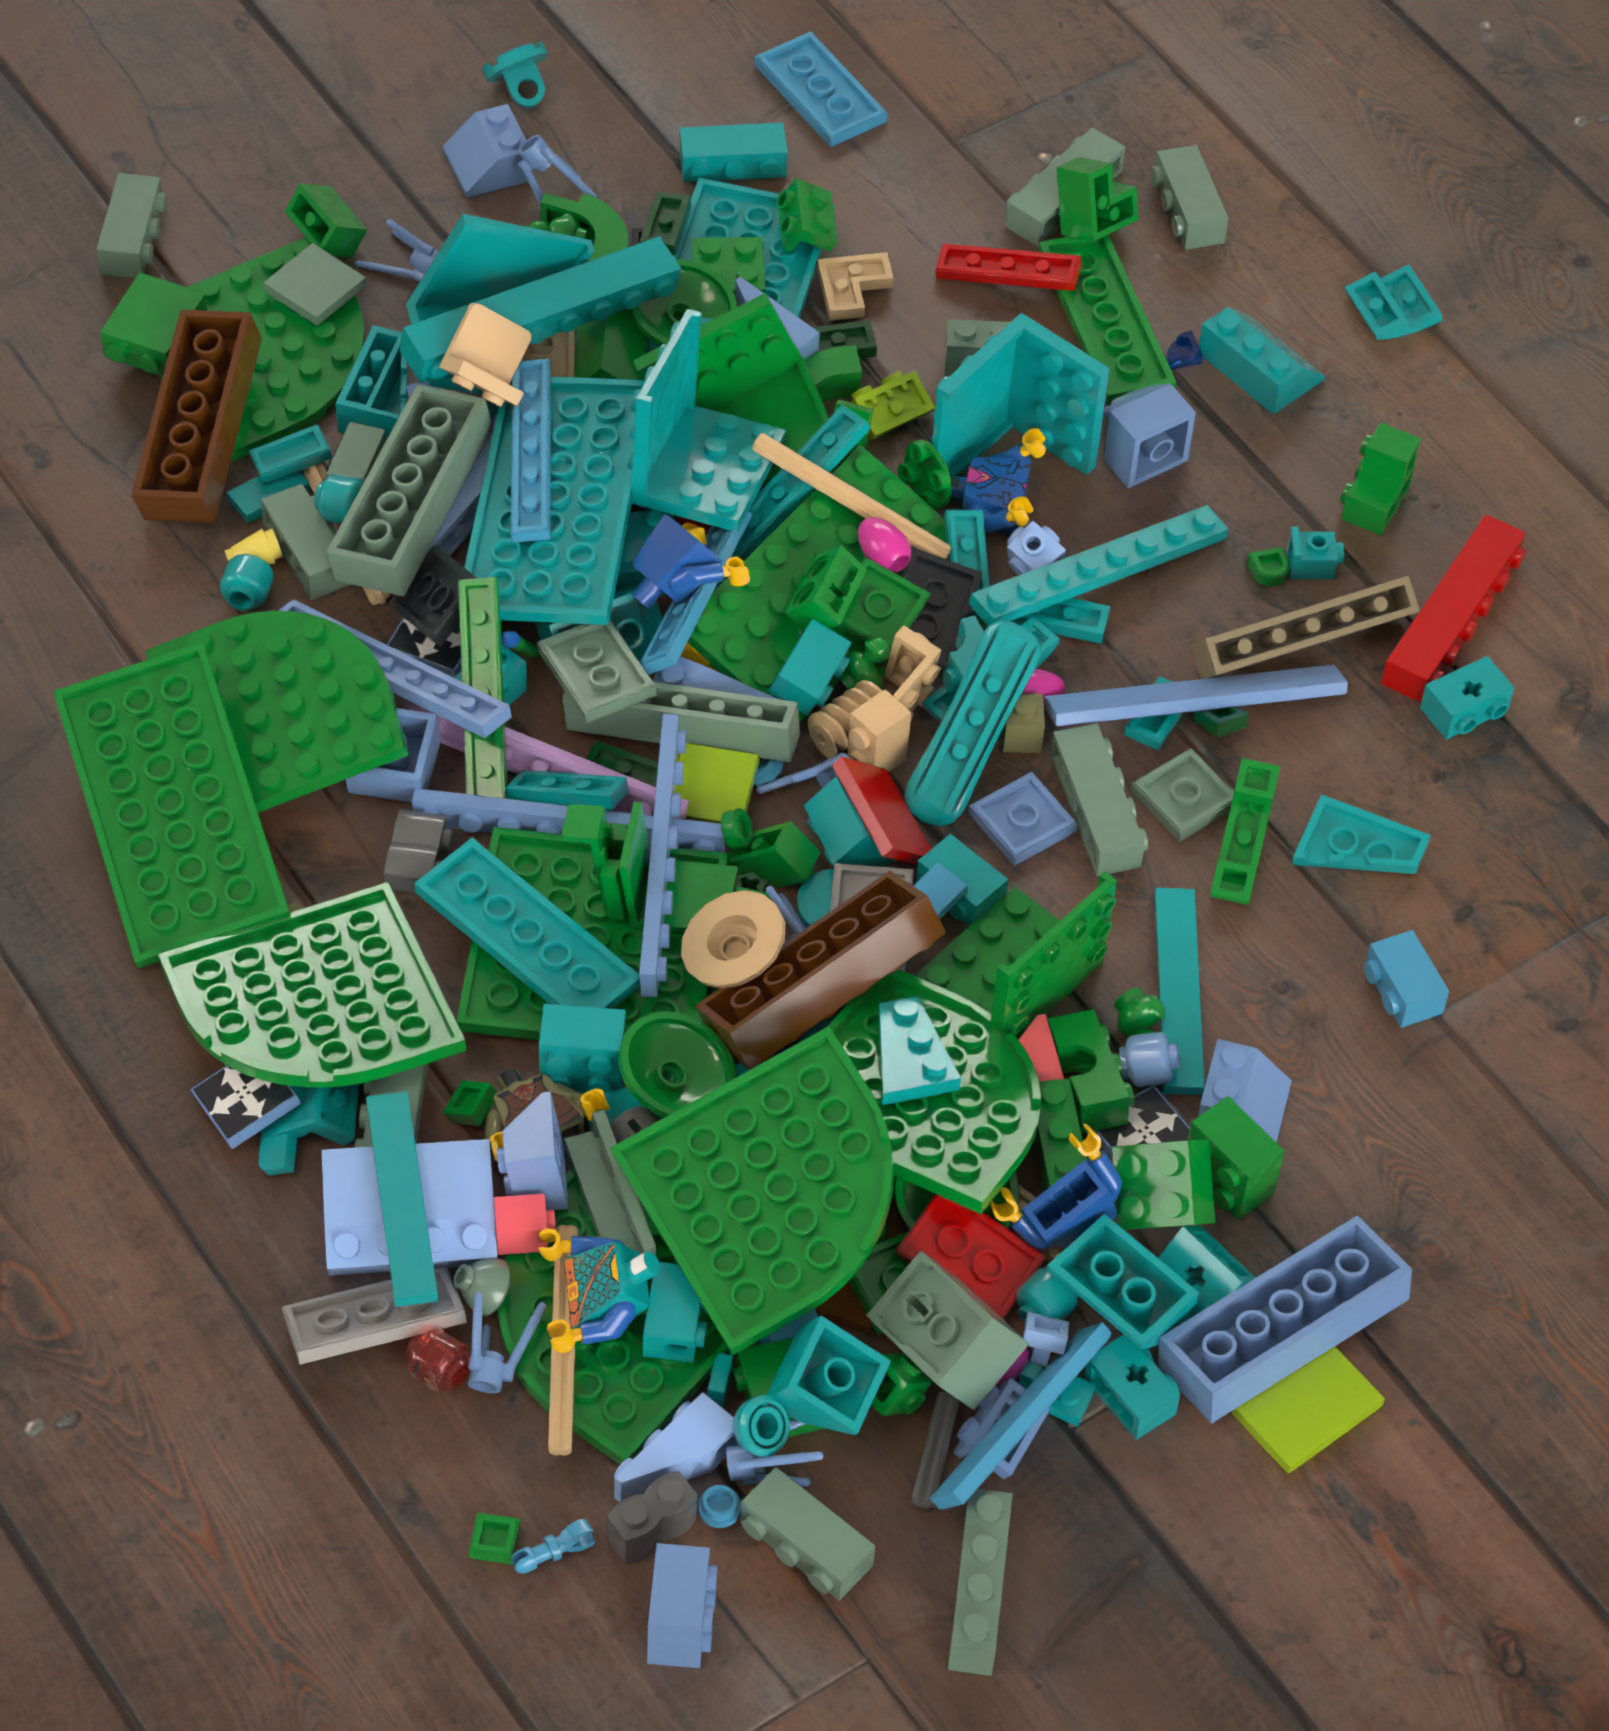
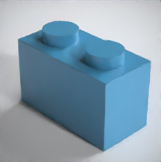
[1363,930,1449,1028]

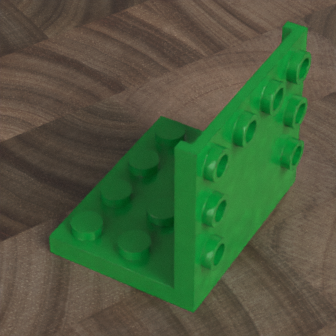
[633,293,830,493]
[914,871,1117,1040]

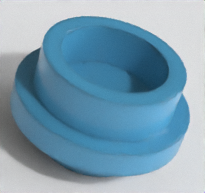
[698,1485,741,1528]

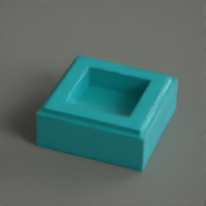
[707,1353,733,1409]

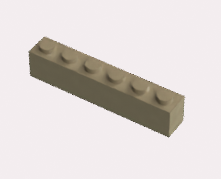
[1190,575,1420,679]

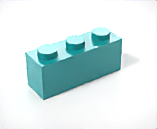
[679,122,788,182]

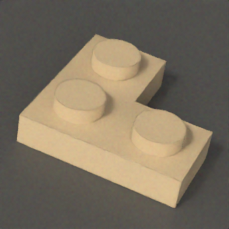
[817,252,894,321]

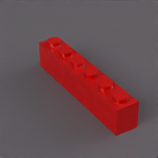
[1381,514,1527,703]

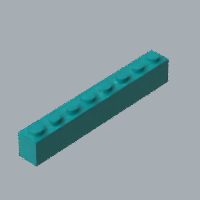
[399,236,681,383]

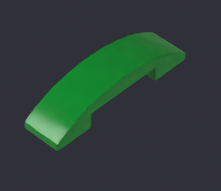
[1210,758,1280,905]

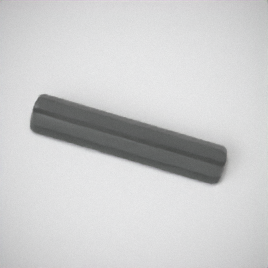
[911,1391,960,1510]

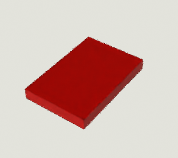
[832,756,931,866]
[894,1194,1046,1319]

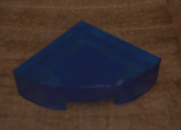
[1166,330,1203,370]

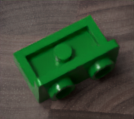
[776,178,838,252]

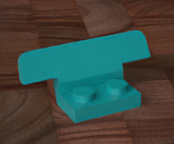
[258,1084,359,1175]

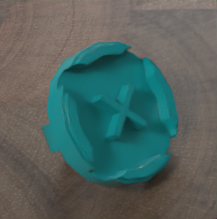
[481,41,549,109]

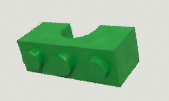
[1047,1009,1134,1134]
[1033,1079,1086,1193]

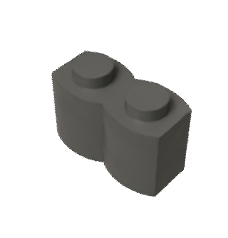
[384,809,453,893]
[607,1472,697,1564]

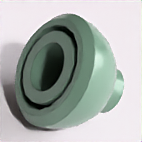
[454,1258,510,1316]

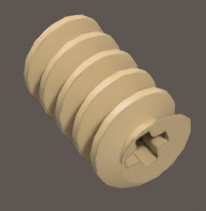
[808,680,882,759]

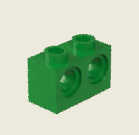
[785,545,867,630]

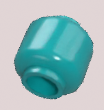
[314,474,364,524]
[220,554,274,611]
[1016,1267,1079,1323]

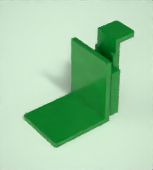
[562,802,738,932]

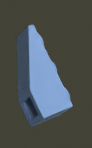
[614,1392,738,1502]

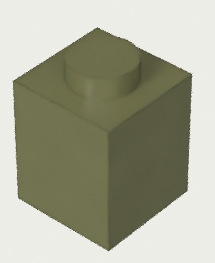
[1002,694,1045,753]

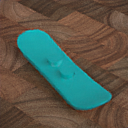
[904,620,1041,827]

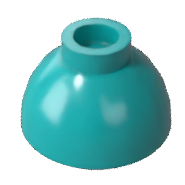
[732,1395,790,1457]

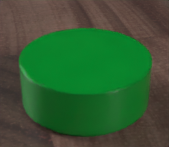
[721,808,753,849]

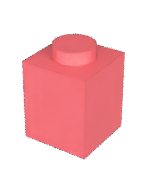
[494,1194,556,1255]

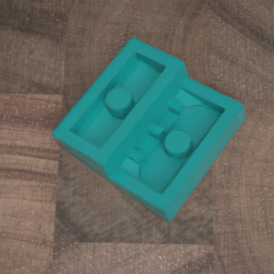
[1344,264,1443,340]

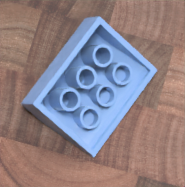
[322,1139,497,1276]

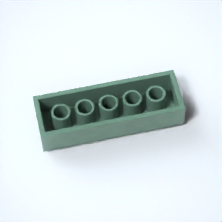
[326,384,493,596]

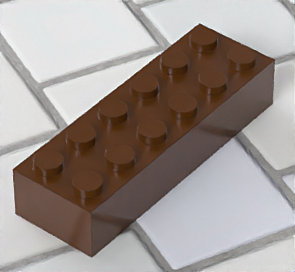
[131,310,262,523]
[695,871,946,1070]

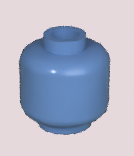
[1119,1032,1181,1087]

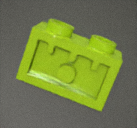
[851,370,935,441]

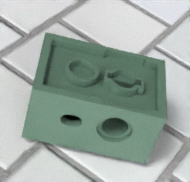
[866,1251,1029,1410]

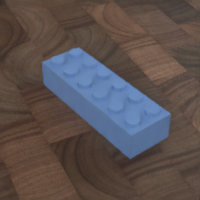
[1158,1215,1412,1424]

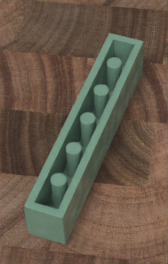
[562,682,800,762]

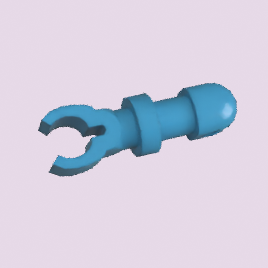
[511,1519,596,1574]

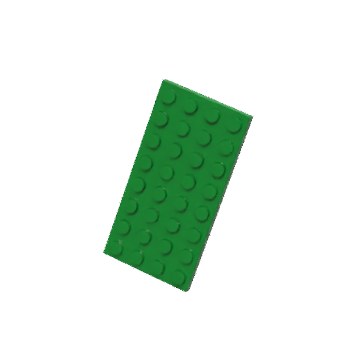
[687,444,948,724]
[53,642,291,969]

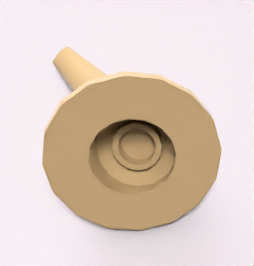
[681,890,786,989]

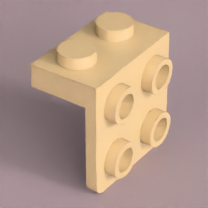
[439,303,532,407]
[885,625,941,720]

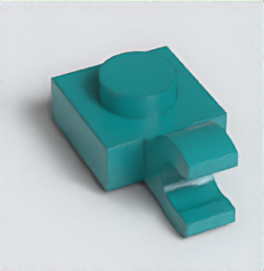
[1018,1361,1097,1427]

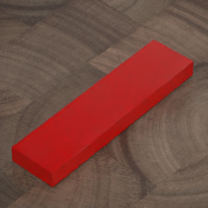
[935,243,1082,291]

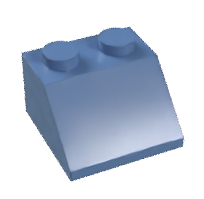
[443,104,528,198]
[1198,1039,1292,1143]
[497,1091,568,1210]

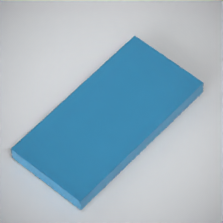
[754,31,888,148]

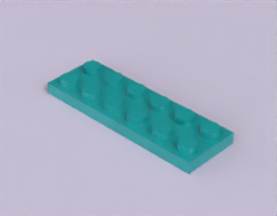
[414,838,640,1009]

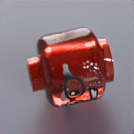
[406,1328,470,1392]

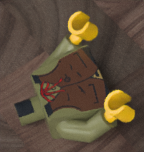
[484,1068,610,1161]

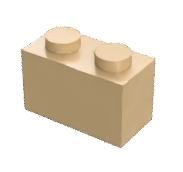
[847,689,911,773]

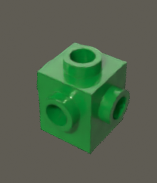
[871,1353,932,1416]

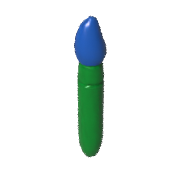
[501,631,540,659]

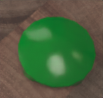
[897,439,952,510]

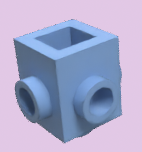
[1007,521,1066,576]

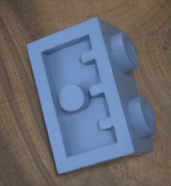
[953,1378,1050,1479]

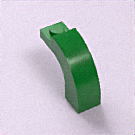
[540,193,628,262]
[804,345,862,403]

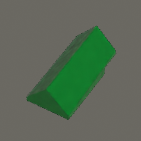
[574,309,650,380]

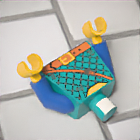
[538,1228,660,1353]

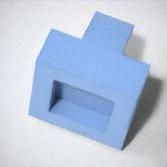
[1023,1312,1069,1367]

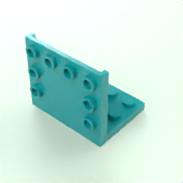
[406,214,595,395]
[628,309,786,532]
[930,313,1110,476]

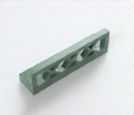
[564,1110,656,1256]

